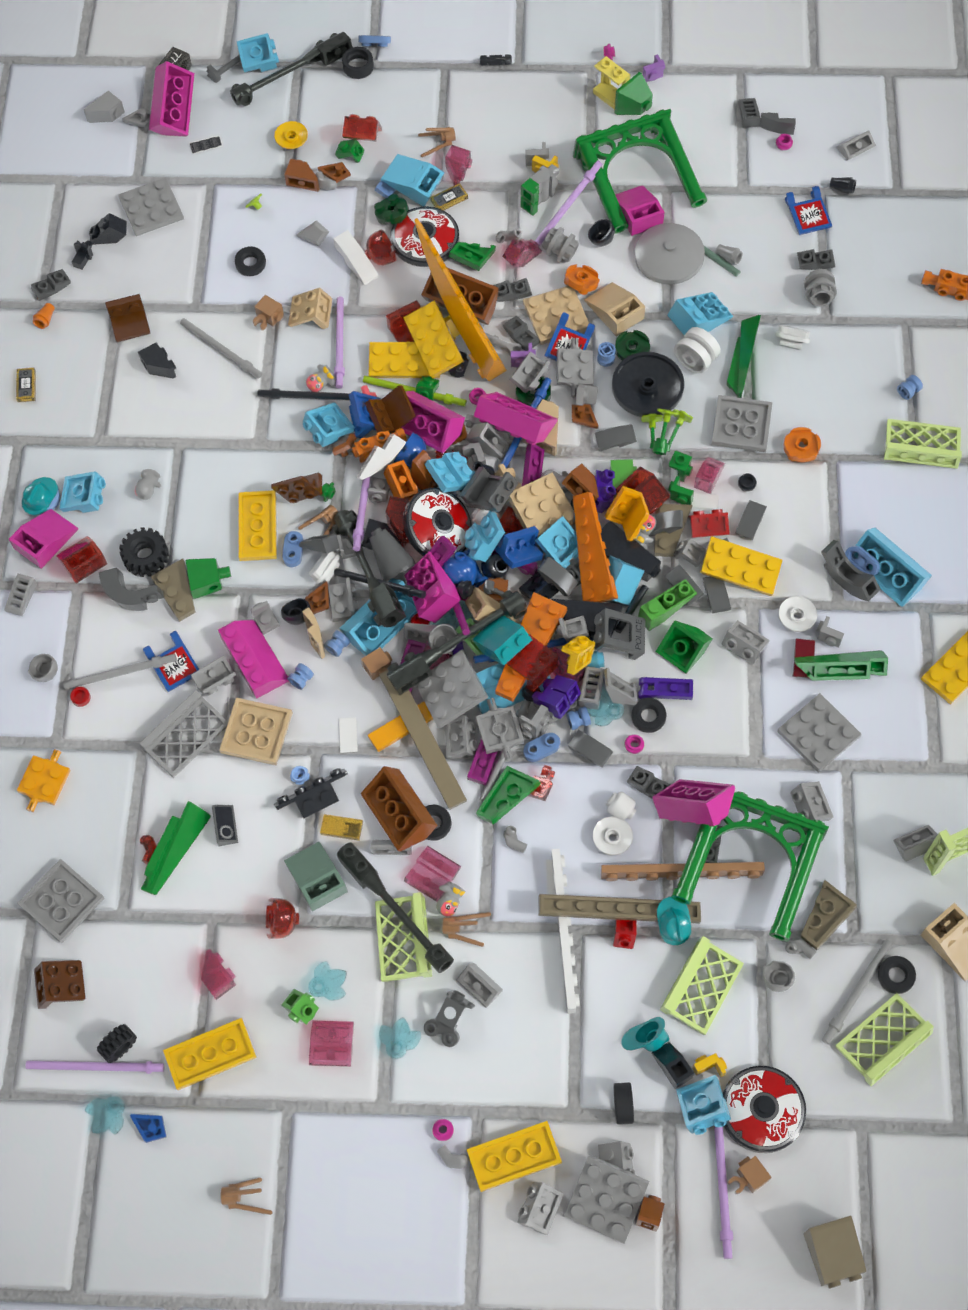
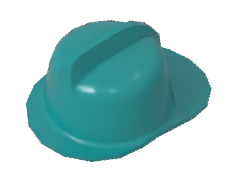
[21,477,58,515]
[657,896,692,945]
[621,1017,670,1052]

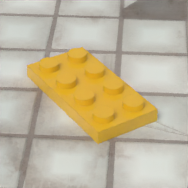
[403,300,464,378]
[369,342,440,378]
[239,490,277,561]
[700,536,783,596]
[921,631,968,705]
[163,1018,257,1090]
[467,1121,562,1192]

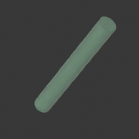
[704,246,741,277]

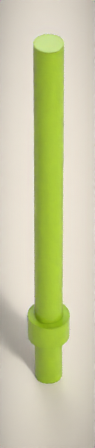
[363,375,467,407]

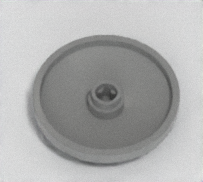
[635,223,705,284]

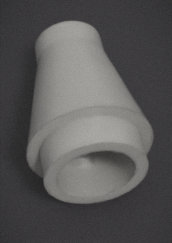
[715,244,743,265]

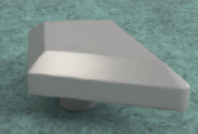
[122,107,151,128]
[297,221,329,246]

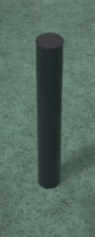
[614,585,649,634]

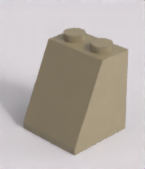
[803,1216,867,1289]

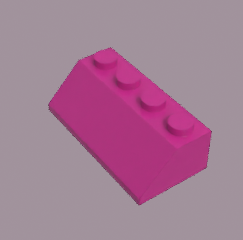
[149,61,195,137]
[402,391,465,453]
[474,392,558,445]
[218,620,289,699]
[652,779,735,826]

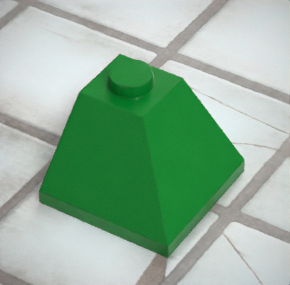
[614,72,653,115]
[655,620,713,674]

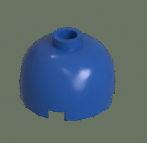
[394,432,427,469]
[442,552,477,584]

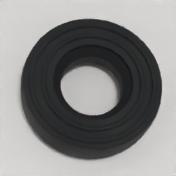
[234,246,266,276]
[631,698,667,733]
[425,804,452,841]
[878,956,916,994]

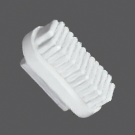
[775,324,810,349]
[309,551,340,583]

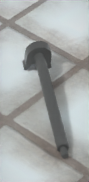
[206,54,241,83]

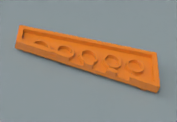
[573,492,618,602]
[495,593,567,702]

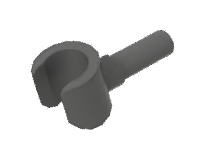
[483,580,504,596]

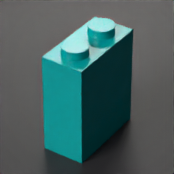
[472,616,532,666]

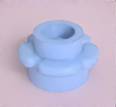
[290,766,310,785]

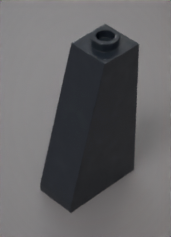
[600,521,661,582]
[551,598,622,640]

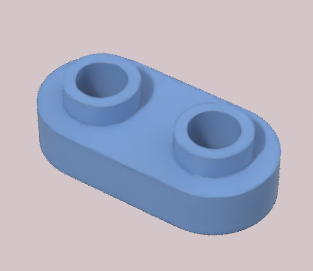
[358,35,391,47]
[282,531,303,567]
[845,546,880,576]
[523,733,560,762]

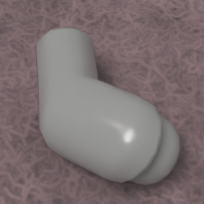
[315,172,337,190]
[496,229,521,243]
[504,826,527,853]
[437,1145,469,1169]

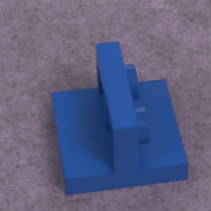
[349,391,381,438]
[494,526,543,569]

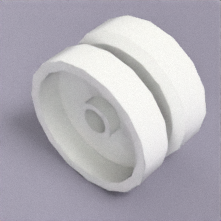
[674,327,721,373]

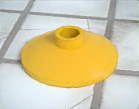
[274,121,308,149]

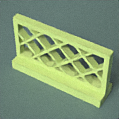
[884,419,962,469]
[923,828,968,876]
[375,892,432,982]
[660,936,744,1035]
[836,993,934,1087]

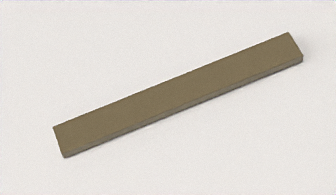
[379,670,467,810]
[538,894,701,924]

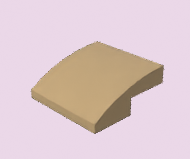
[302,607,325,659]

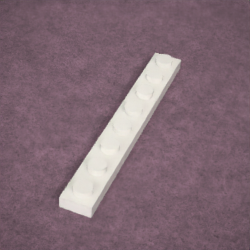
[551,849,580,1014]

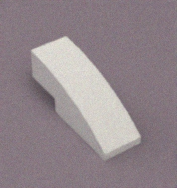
[333,230,379,285]
[356,434,406,480]

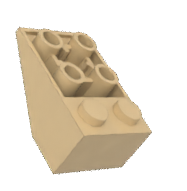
[584,282,645,336]
[920,903,968,981]

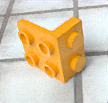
[605,486,649,541]

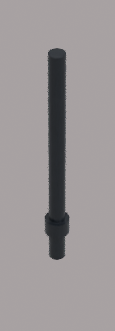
[257,388,350,401]
[334,568,426,598]

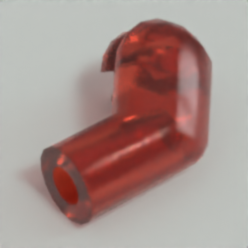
[140,835,157,864]

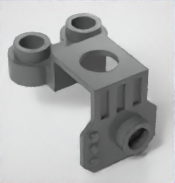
[424,990,475,1047]

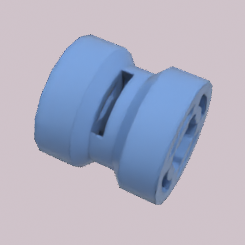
[597,342,616,367]
[897,375,923,400]
[324,630,350,657]
[287,663,314,690]
[566,706,591,730]

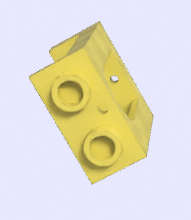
[593,56,630,110]

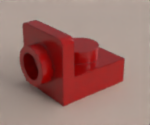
[613,920,637,949]

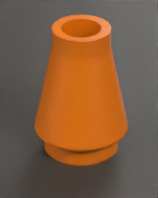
[33,303,55,329]

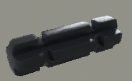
[480,54,512,66]

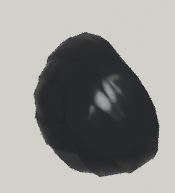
[588,219,615,247]
[281,598,311,625]

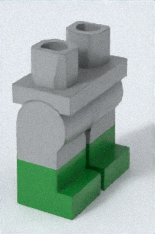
[520,164,559,216]

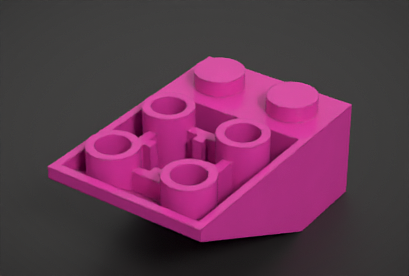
[615,185,665,236]
[9,509,78,569]
[404,552,460,623]

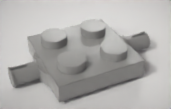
[557,338,593,398]
[476,698,524,761]

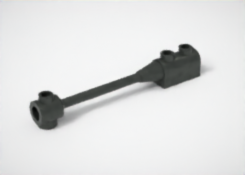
[230,32,352,106]
[332,510,406,628]
[386,590,527,695]
[337,842,454,973]

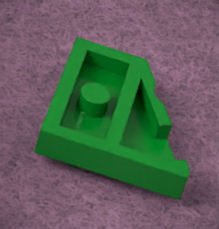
[449,242,496,271]

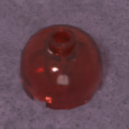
[365,229,396,266]
[265,898,299,939]

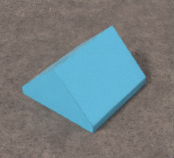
[609,555,644,605]

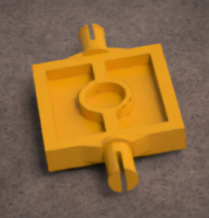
[17,749,70,812]

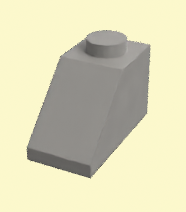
[84,91,125,123]
[466,422,511,459]

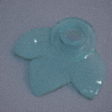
[587,690,624,726]
[308,961,347,1001]
[379,1017,421,1059]
[85,1096,125,1135]

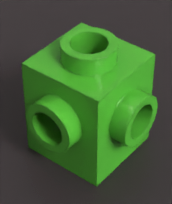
[281,989,319,1025]

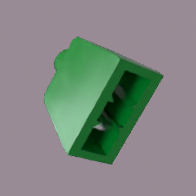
[186,558,232,599]

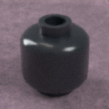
[481,554,509,579]

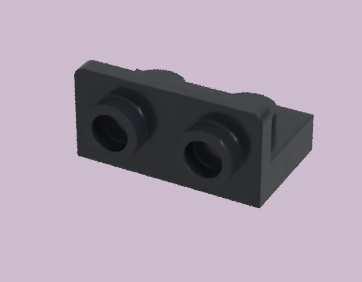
[519,571,559,599]

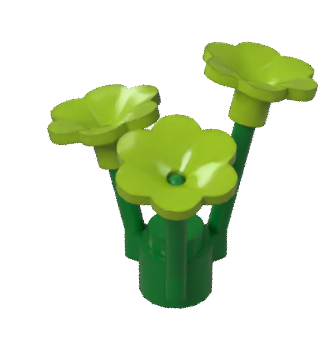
[641,408,693,455]

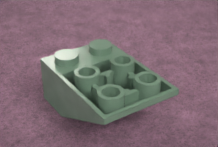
[284,842,348,912]

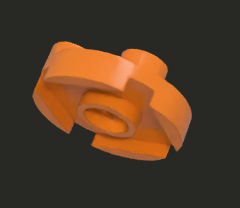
[564,264,600,295]
[783,427,821,462]

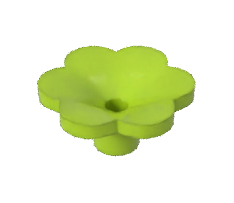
[245,193,262,210]

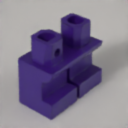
[595,469,616,513]
[532,675,581,719]

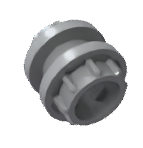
[542,227,579,263]
[804,269,837,307]

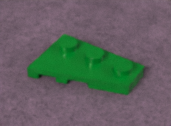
[476,766,541,825]

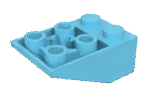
[381,154,445,206]
[667,292,733,335]

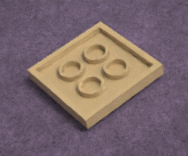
[523,286,589,345]
[508,472,575,538]
[219,698,293,766]

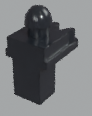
[71,240,93,270]
[448,351,470,378]

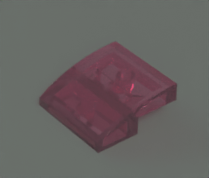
[404,846,461,902]
[309,1020,354,1067]

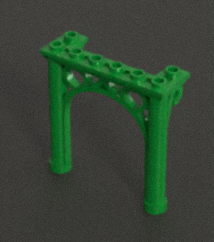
[573,109,708,234]
[671,791,829,942]

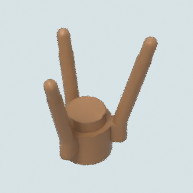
[418,127,456,157]
[298,505,338,535]
[442,912,491,947]
[221,1178,273,1215]

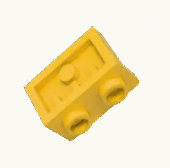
[561,636,595,675]

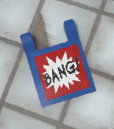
[785,186,832,235]
[544,312,595,361]
[143,631,199,692]

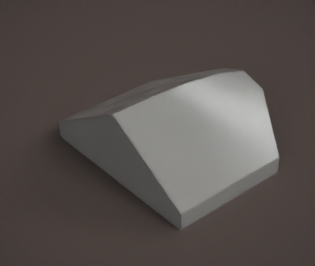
[604,668,638,705]

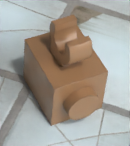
[253,295,284,331]
[361,647,392,680]
[728,1156,772,1194]

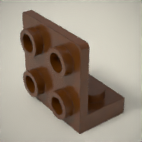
[105,294,150,342]
[365,385,416,434]
[271,472,322,503]
[34,960,86,1009]

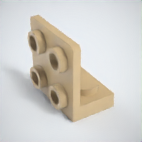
[288,287,333,329]

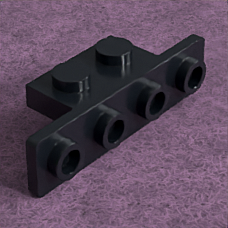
[274,768,348,819]

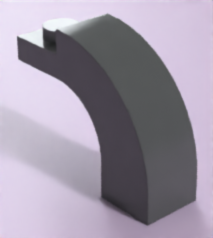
[821,540,881,602]
[99,568,164,611]

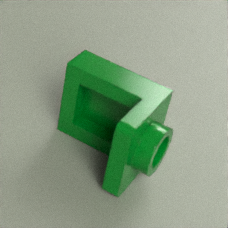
[335,139,365,163]
[416,376,440,401]
[669,451,693,482]
[668,476,694,505]

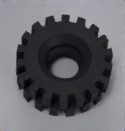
[119,527,169,577]

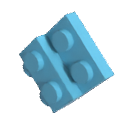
[236,33,279,73]
[303,402,355,447]
[425,452,475,493]
[59,471,106,513]
[464,511,505,562]
[535,516,579,568]
[676,1075,731,1135]

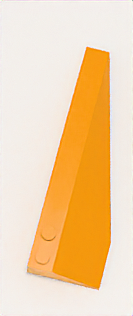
[414,218,507,381]

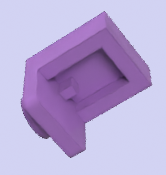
[643,54,665,82]
[511,343,536,368]

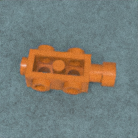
[921,269,968,301]
[351,428,407,463]

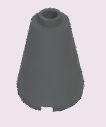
[369,527,416,581]

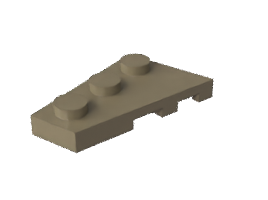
[654,503,693,557]
[151,558,196,622]
[801,880,857,950]

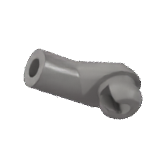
[785,939,817,959]

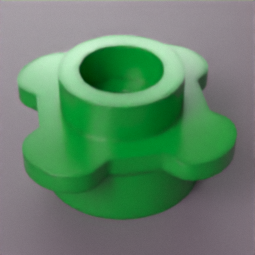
[320,482,336,502]

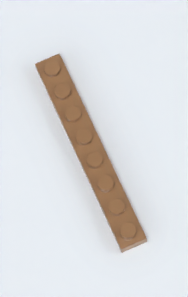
[601,862,765,881]

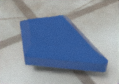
[130,1114,167,1143]

